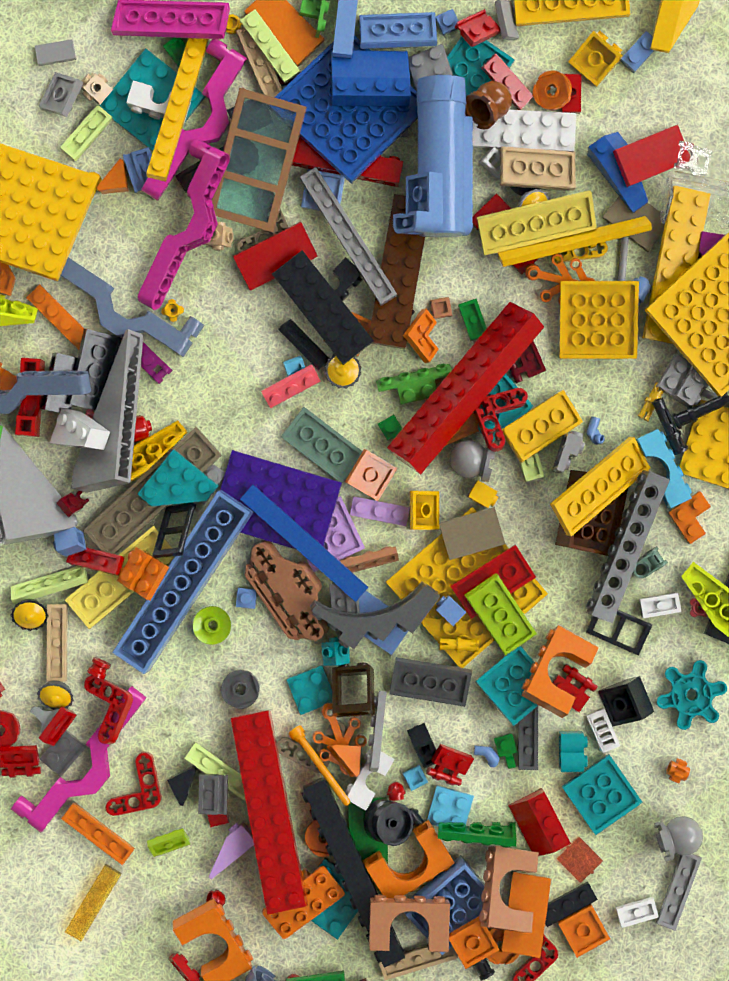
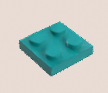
[286,665,332,715]

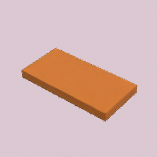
[244,0,325,67]
[501,872,551,958]

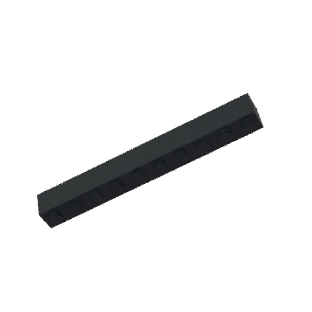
[301,777,405,968]

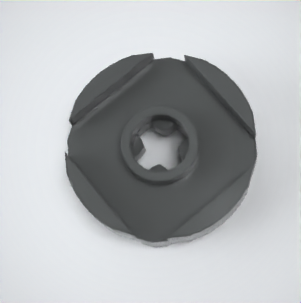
[221,670,260,709]

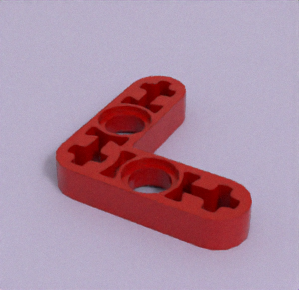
[474,388,528,452]
[84,675,133,745]
[106,752,162,816]
[512,934,559,981]

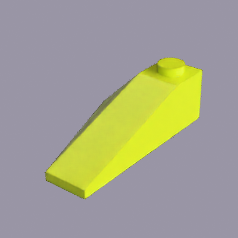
[0,294,38,326]
[681,562,729,637]

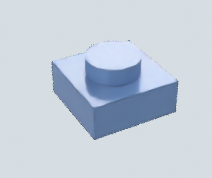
[435,9,458,36]
[236,588,257,609]

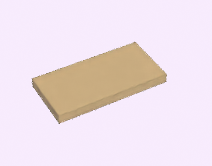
[500,146,576,191]

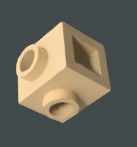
[81,73,113,104]
[204,222,233,251]

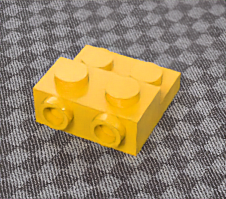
[568,31,623,87]

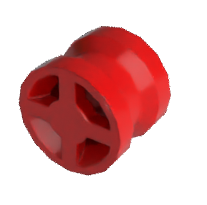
[87,657,111,679]

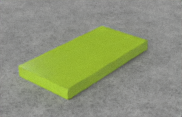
[464,573,537,656]

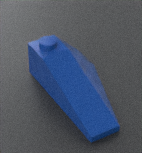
[587,132,648,214]

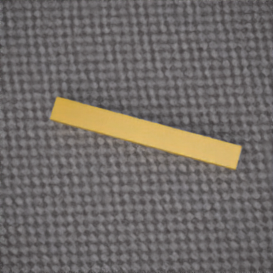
[498,216,652,267]

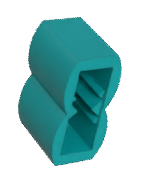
[559,731,588,772]

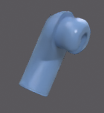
[587,416,605,445]
[474,745,500,767]

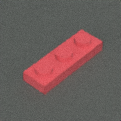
[261,364,321,408]

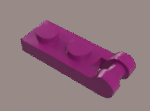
[141,342,173,384]

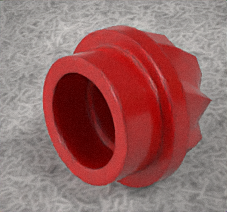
[386,782,406,801]
[206,890,226,907]

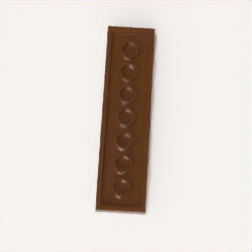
[369,194,425,349]

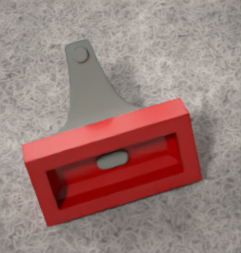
[30,706,77,746]

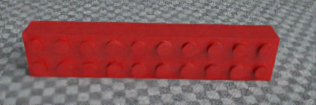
[387,302,544,475]
[231,710,308,915]

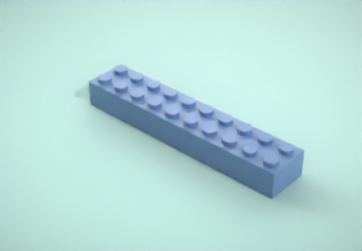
[112,490,254,674]

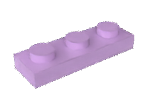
[350,497,410,526]

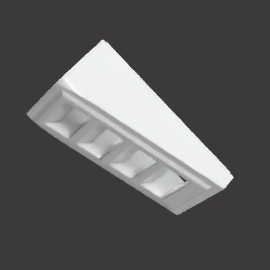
[479,147,509,188]
[586,708,620,753]

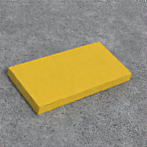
[502,389,583,463]

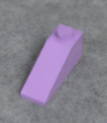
[209,821,254,880]

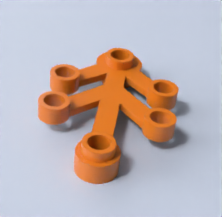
[525,253,595,304]
[312,703,367,775]

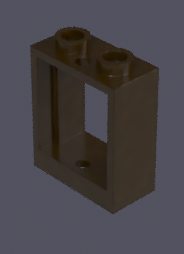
[332,662,375,717]

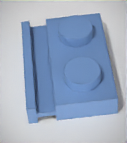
[122,147,152,193]

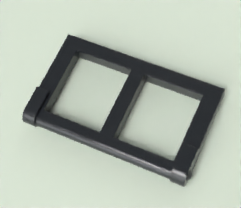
[152,502,196,558]
[586,602,652,656]

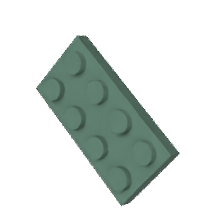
[281,407,363,483]

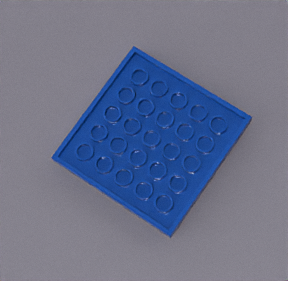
[268,35,418,184]

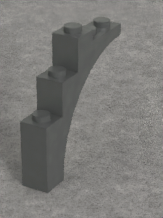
[310,581,440,649]

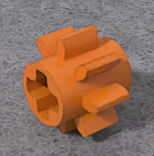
[666,758,690,784]

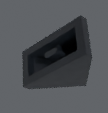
[167,765,197,806]

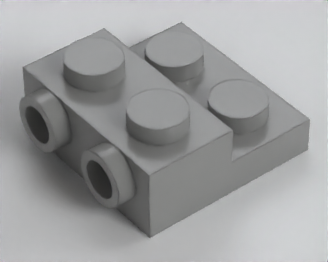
[656,354,709,407]
[552,431,585,473]

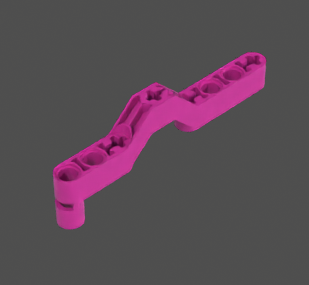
[141,39,247,201]
[138,140,230,310]
[11,685,147,833]

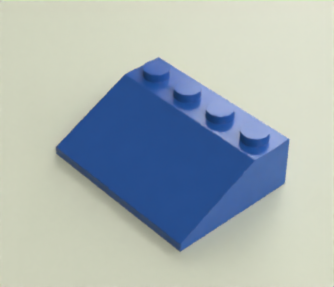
[331,50,411,106]

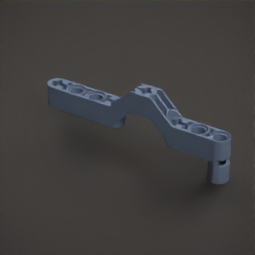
[61,257,205,357]
[0,371,91,414]

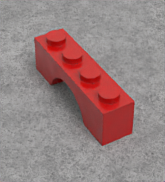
[15,358,45,437]

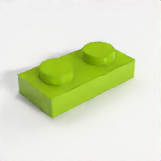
[147,828,190,857]

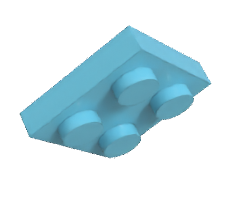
[427,785,474,826]

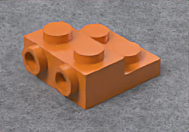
[117,547,169,601]

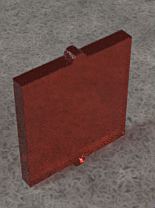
[557,837,603,883]

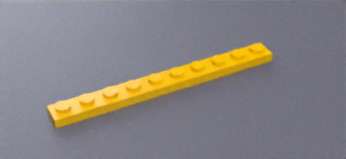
[146,38,209,182]

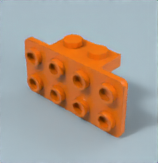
[262,866,345,939]

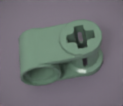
[632,546,668,578]

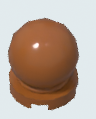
[465,81,512,130]

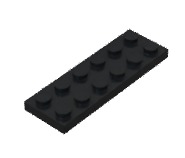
[272,250,374,366]

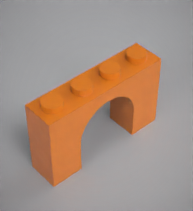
[521,625,599,718]
[363,819,455,898]
[173,899,253,981]

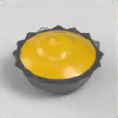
[325,354,362,389]
[36,681,74,710]

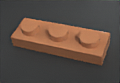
[340,546,399,572]

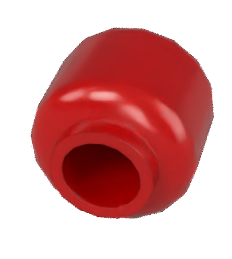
[134,415,152,442]

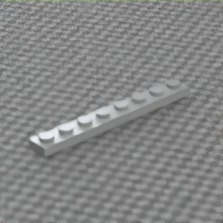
[300,167,397,306]

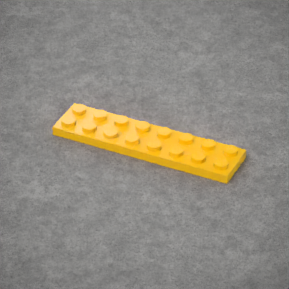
[642,186,711,344]

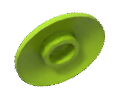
[193,606,231,645]

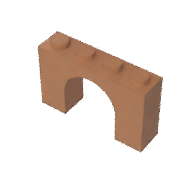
[479,846,539,933]
[369,895,450,952]

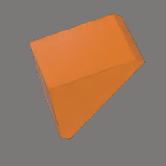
[96,159,129,194]
[326,745,361,777]

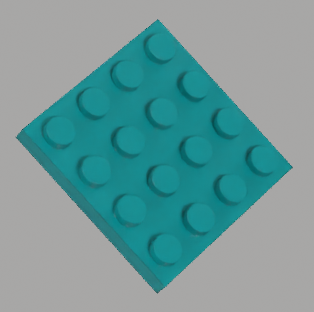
[99,48,205,151]

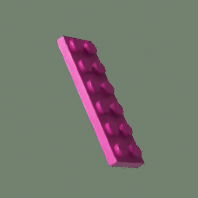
[111,0,230,39]

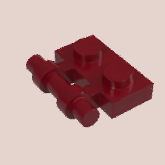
[509,340,547,384]

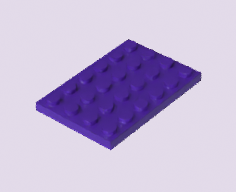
[220,450,342,550]

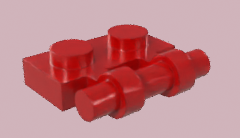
[552,664,598,713]
[426,744,474,786]
[0,745,41,778]

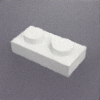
[639,593,681,618]
[615,897,659,928]

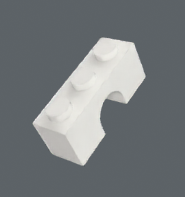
[126,81,191,123]
[345,749,395,811]

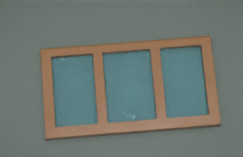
[212,87,307,232]

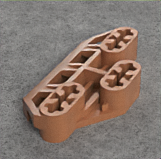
[245,540,329,641]

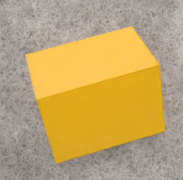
[410,491,439,530]

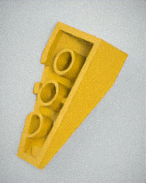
[650,0,700,53]
[130,420,187,482]

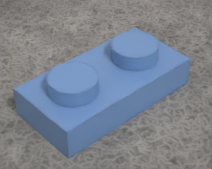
[620,31,655,73]

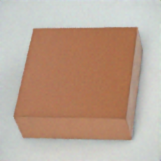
[430,297,453,319]

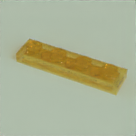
[65,864,122,942]

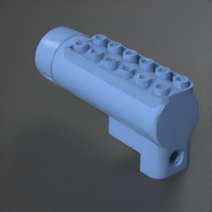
[393,75,473,237]

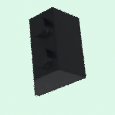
[598,676,654,727]

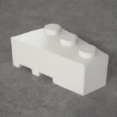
[50,408,110,450]

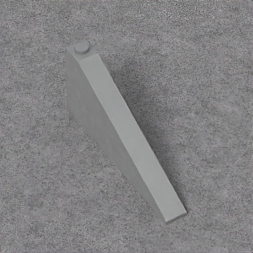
[71,329,143,493]
[0,423,78,545]

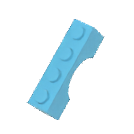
[636,429,692,508]

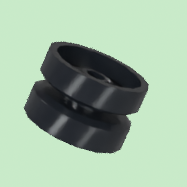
[363,799,414,846]

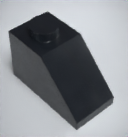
[407,723,437,769]

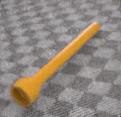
[288,725,350,806]

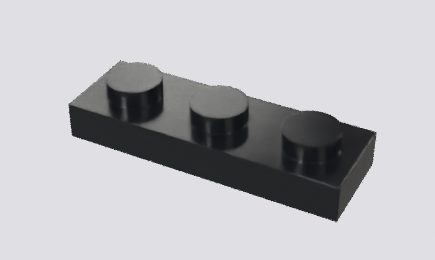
[545,881,598,927]

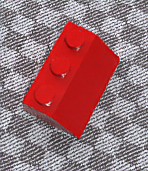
[508,788,571,856]

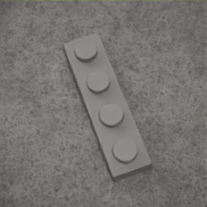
[366,691,387,772]
[656,854,702,931]

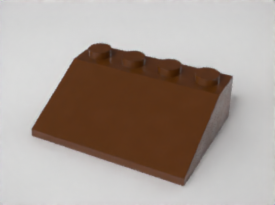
[555,470,628,556]

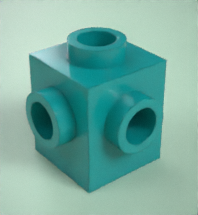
[321,637,350,666]

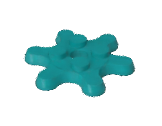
[657,660,727,730]

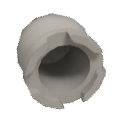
[450,440,495,482]
[654,816,703,862]

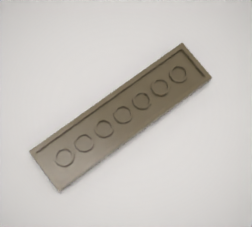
[83,427,223,554]

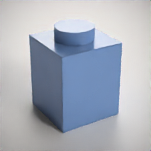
[53,527,86,557]
[436,595,466,626]

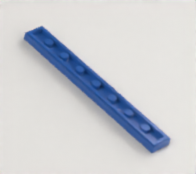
[241,485,369,602]

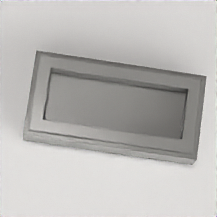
[495,0,519,41]
[35,39,77,66]

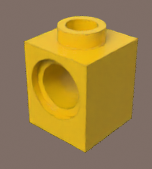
[467,480,498,508]

